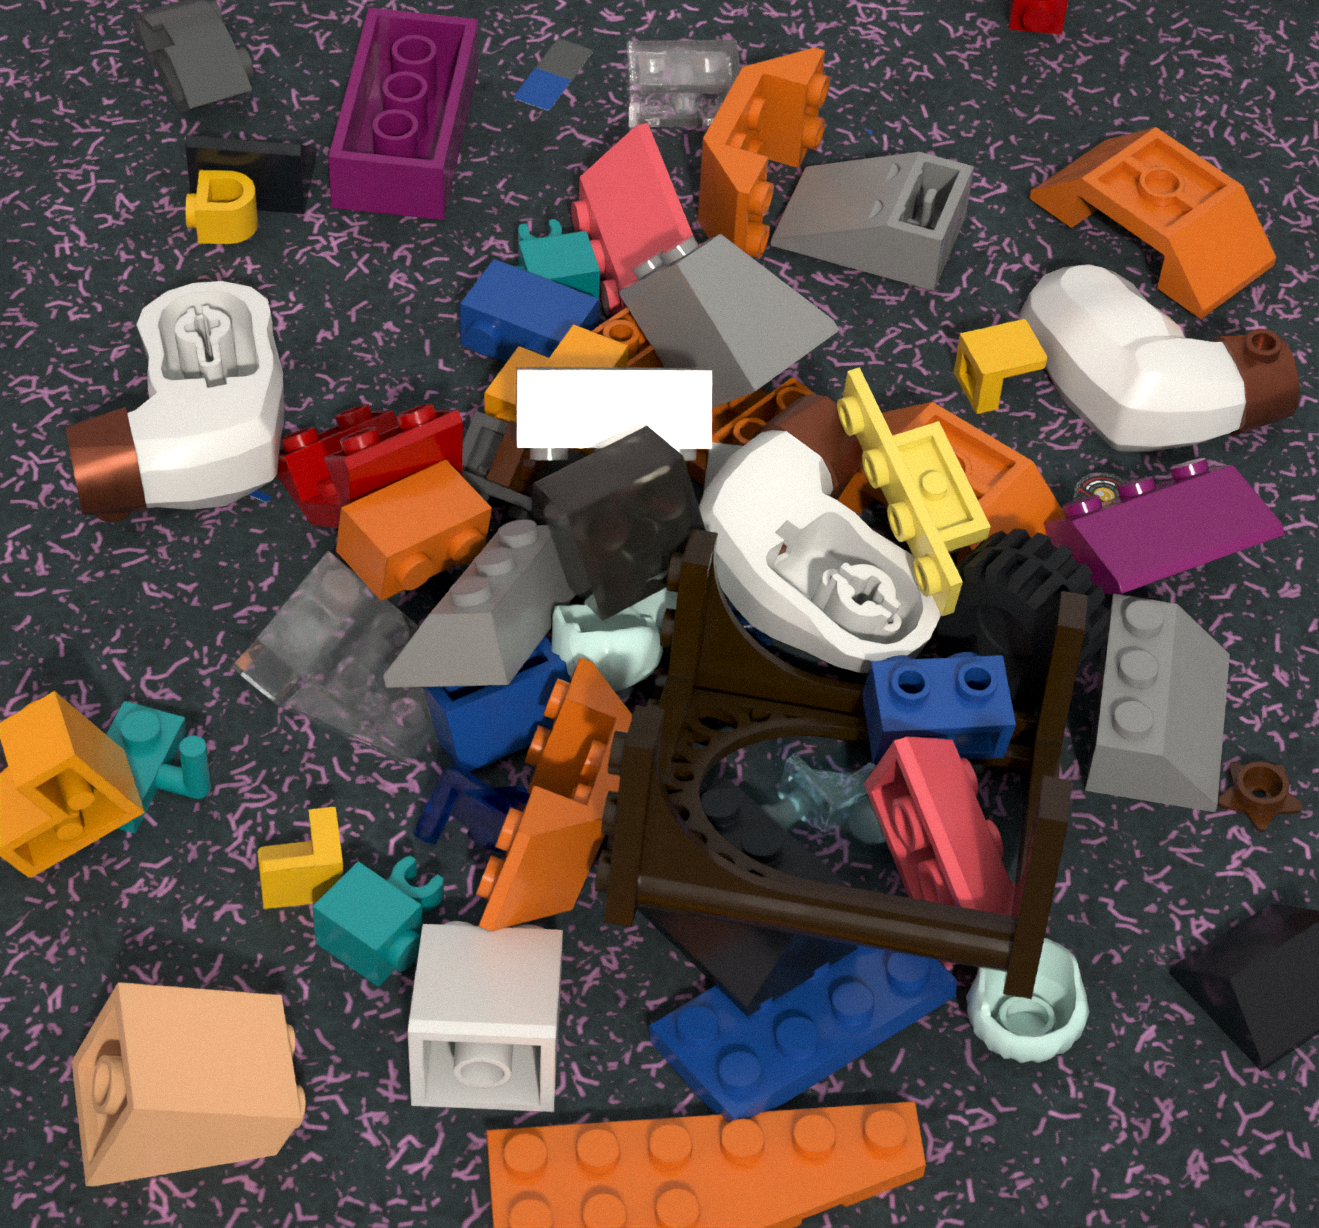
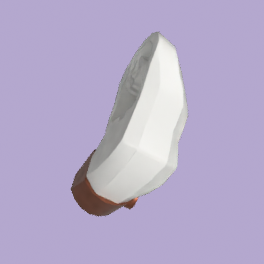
[1019,265,1300,452]
[65,281,285,522]
[691,394,941,674]

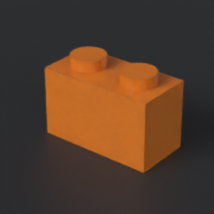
[336,459,492,601]

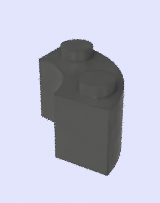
[132,0,254,114]

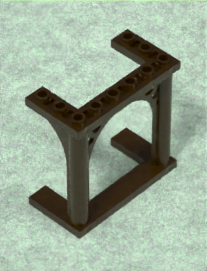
[595,529,1088,999]

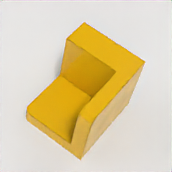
[954,319,1047,414]
[258,807,344,909]

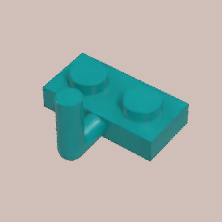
[106,701,211,833]

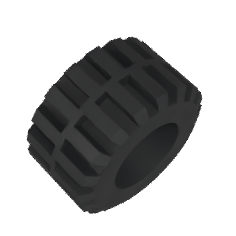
[932,529,1110,708]

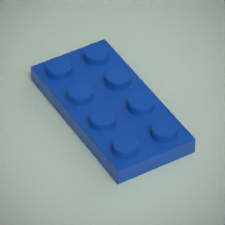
[649,946,957,1123]

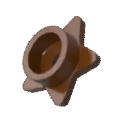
[1218,761,1303,832]

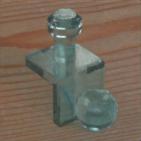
[760,753,886,845]

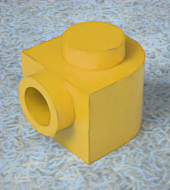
[186,170,258,244]

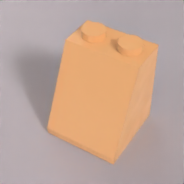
[72,982,305,1186]

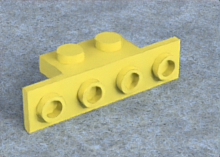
[837,367,991,616]

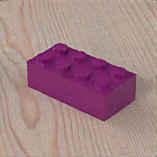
[328,8,478,220]

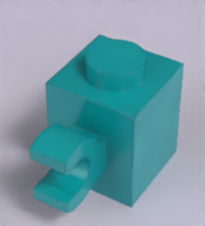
[514,219,600,299]
[312,855,444,987]

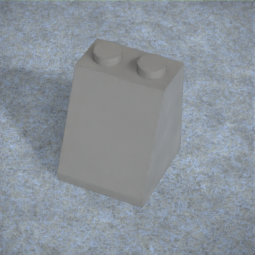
[618,234,840,408]

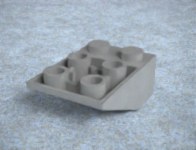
[770,152,974,291]

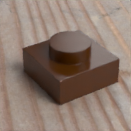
[486,421,548,496]

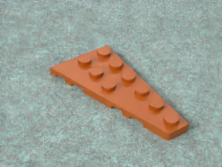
[487,1101,926,1228]

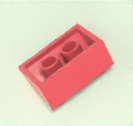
[571,123,693,316]
[864,737,1015,968]

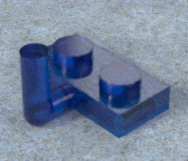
[413,766,530,852]

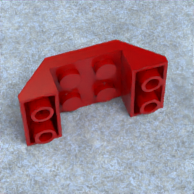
[276,403,463,528]

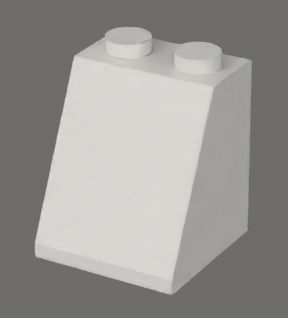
[408,921,563,1112]

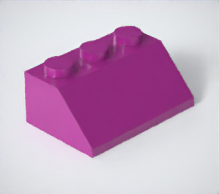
[1044,458,1285,594]

